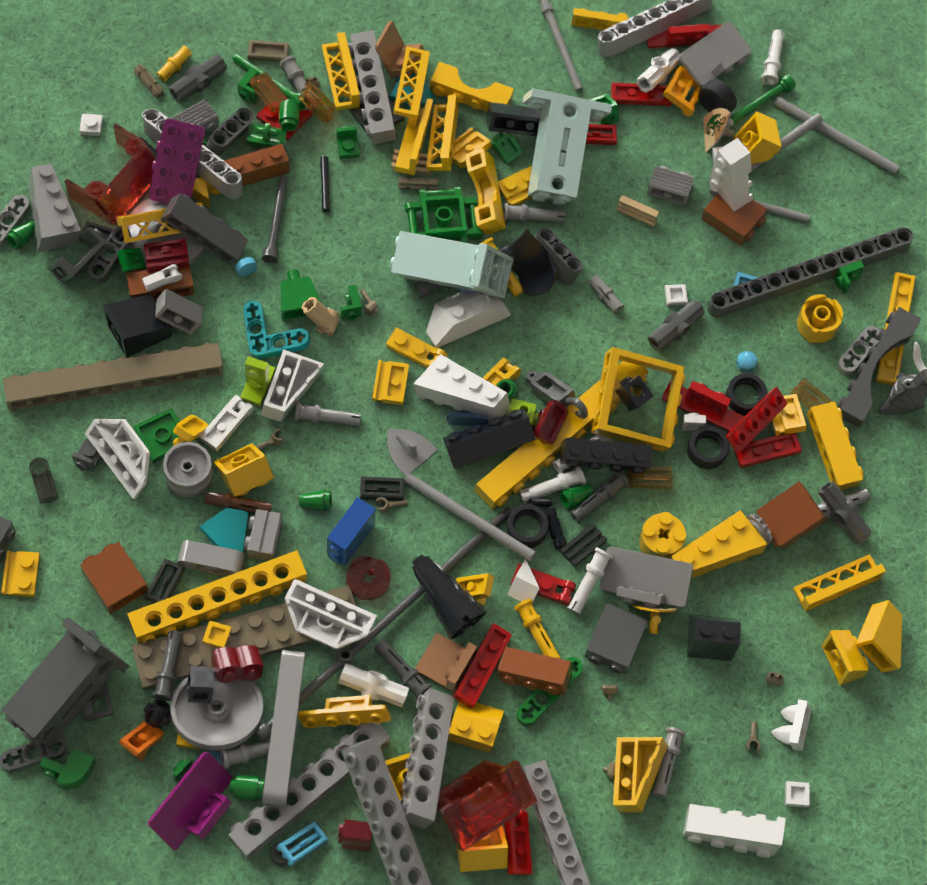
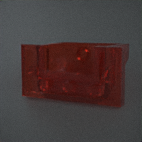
[436,760,538,851]

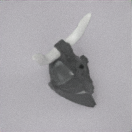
[878,342,927,415]

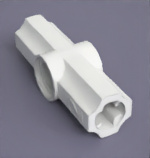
[637,48,681,93]
[338,664,409,708]

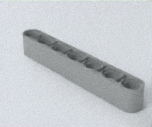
[598,0,712,57]
[142,109,243,199]
[263,650,305,806]

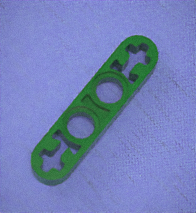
[516,657,583,726]

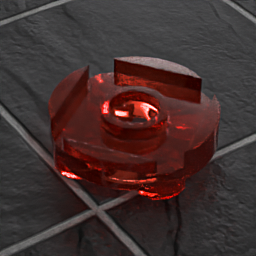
[346,556,391,600]

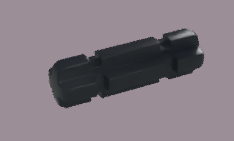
[544,508,567,550]

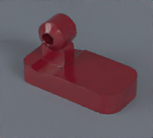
[534,400,568,445]

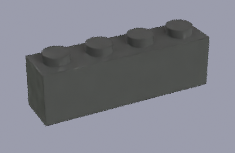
[161,193,248,264]

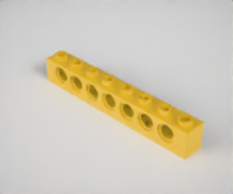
[127,550,307,644]

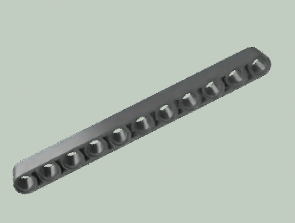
[707,227,914,318]

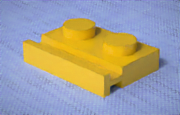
[452,127,492,169]
[498,166,533,206]
[372,360,409,406]
[771,394,806,436]
[1,551,40,597]

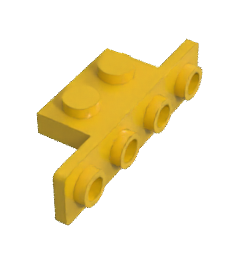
[298,695,391,728]

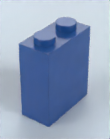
[327,497,376,566]

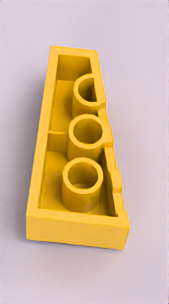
[670,510,767,578]

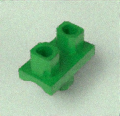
[247,123,287,147]

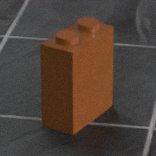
[701,194,767,246]
[756,481,827,549]
[80,542,148,614]

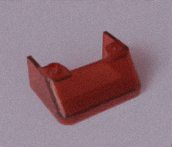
[65,124,156,225]

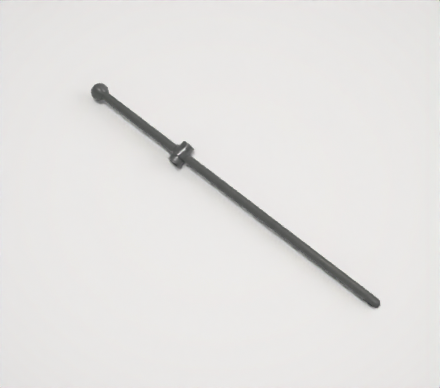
[254,507,513,741]

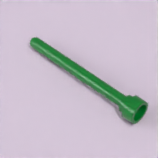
[232,54,309,111]
[730,74,796,123]

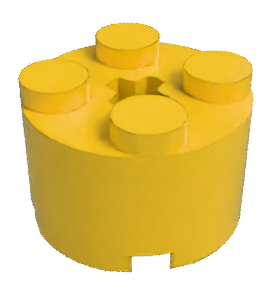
[797,294,843,343]
[639,512,686,559]

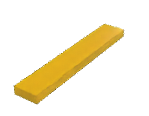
[875,272,916,386]

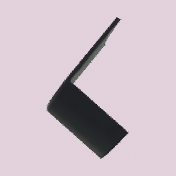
[499,230,556,296]

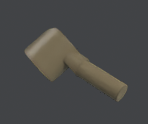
[360,289,378,317]
[256,429,285,450]
[376,497,407,513]
[745,721,761,752]

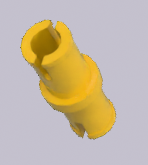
[156,46,192,82]

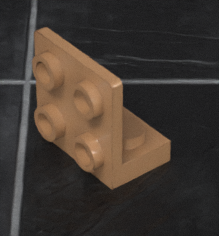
[375,21,425,78]
[415,633,477,692]

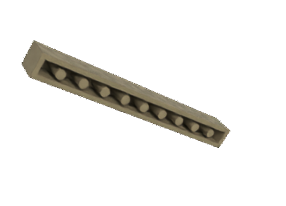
[3,343,223,411]

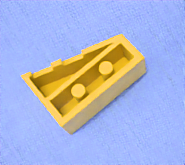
[613,737,668,812]

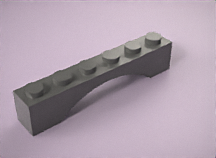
[837,307,921,428]

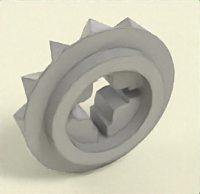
[746,514,772,545]

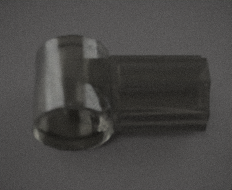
[29,457,59,504]

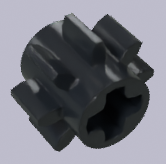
[143,699,171,728]

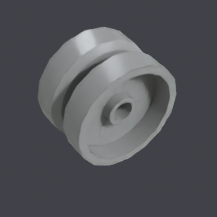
[163,442,213,498]

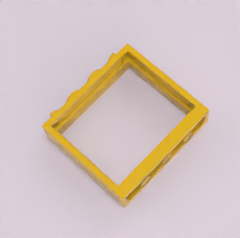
[591,347,685,452]

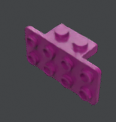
[149,119,205,204]
[147,751,232,850]

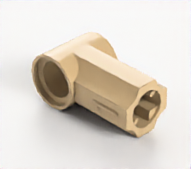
[301,297,340,336]

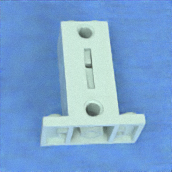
[522,88,612,206]
[390,231,514,299]

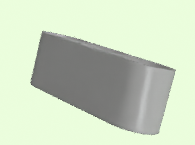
[177,540,245,576]

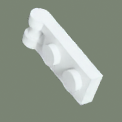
[199,395,254,452]

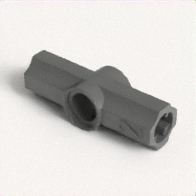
[169,54,227,102]
[648,300,705,351]
[818,481,872,544]

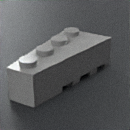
[28,164,81,252]

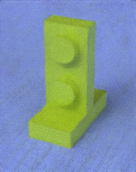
[240,356,276,407]

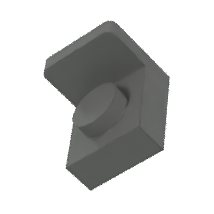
[72,439,102,472]

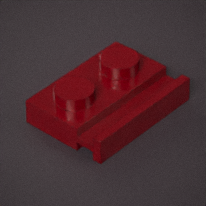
[144,238,190,272]

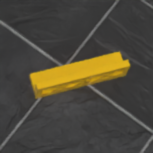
[322,32,360,111]
[393,46,430,127]
[426,95,459,171]
[395,98,433,176]
[116,202,203,243]
[793,554,886,612]

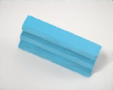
[276,821,329,867]

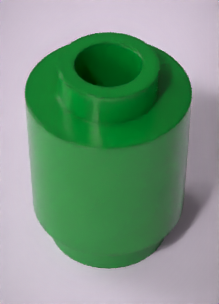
[279,99,300,131]
[230,775,265,800]

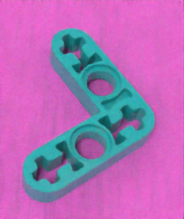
[243,300,311,359]

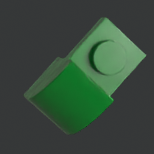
[39,748,96,789]

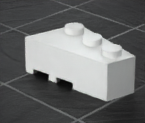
[709,138,753,211]
[261,350,324,422]

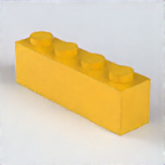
[807,401,864,490]

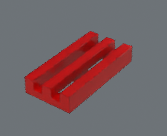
[586,124,617,145]

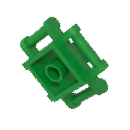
[404,186,483,243]

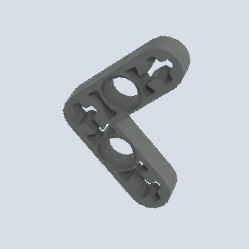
[0,733,67,773]

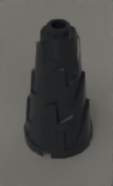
[412,555,487,639]

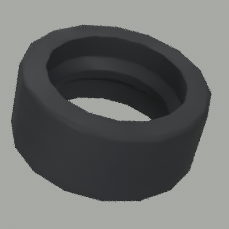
[699,79,737,112]
[725,373,767,415]
[687,426,730,469]
[506,504,549,548]

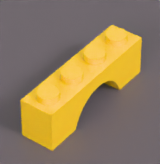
[430,62,514,111]
[465,148,506,235]

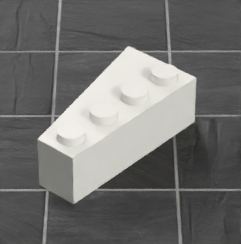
[414,354,510,420]
[683,804,786,858]

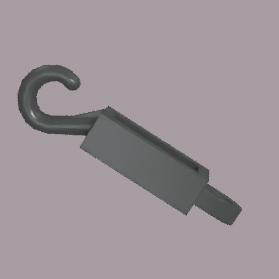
[526,371,588,419]

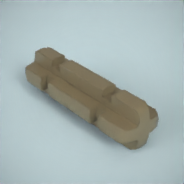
[134,64,164,98]
[398,177,438,191]

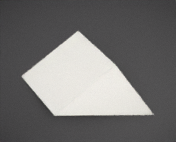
[507,559,539,602]

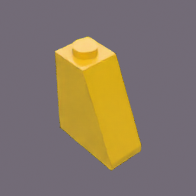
[856,600,902,673]

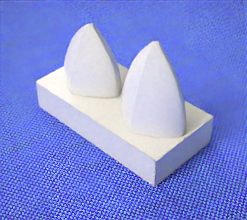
[772,700,812,751]

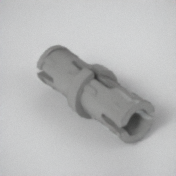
[588,274,624,314]

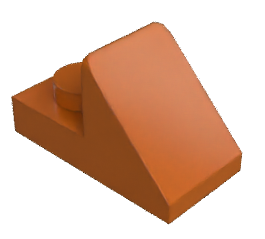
[119,721,165,762]

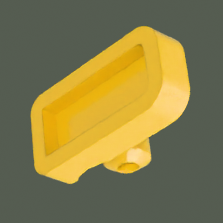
[173,415,208,446]

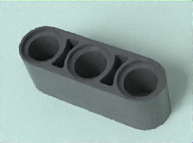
[206,107,254,156]
[88,226,132,284]
[535,228,583,284]

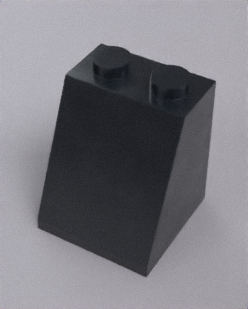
[103,294,173,358]
[687,614,741,661]

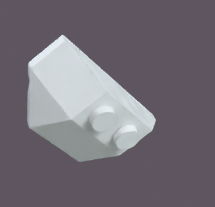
[426,292,511,348]
[85,419,150,499]
[285,579,377,650]

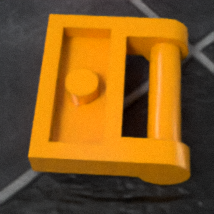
[663,65,702,117]

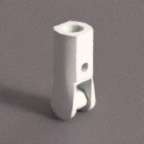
[142,264,183,292]

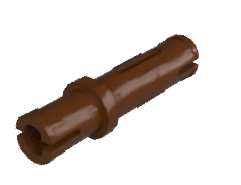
[204,491,272,513]

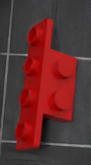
[646,24,722,48]
[661,381,745,432]
[726,387,787,453]

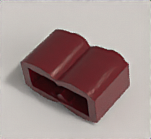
[211,645,264,683]
[338,819,372,852]

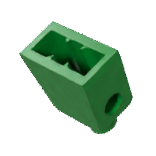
[281,269,321,320]

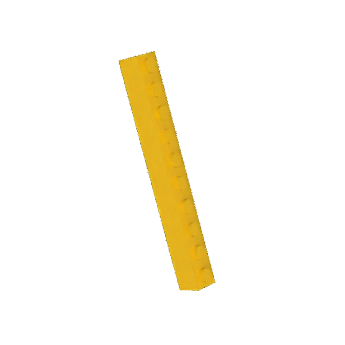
[475,361,649,510]

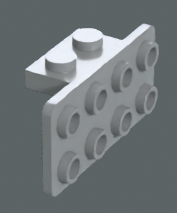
[678,21,752,87]
[599,546,693,608]

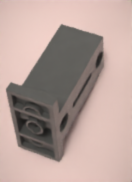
[2,617,129,747]

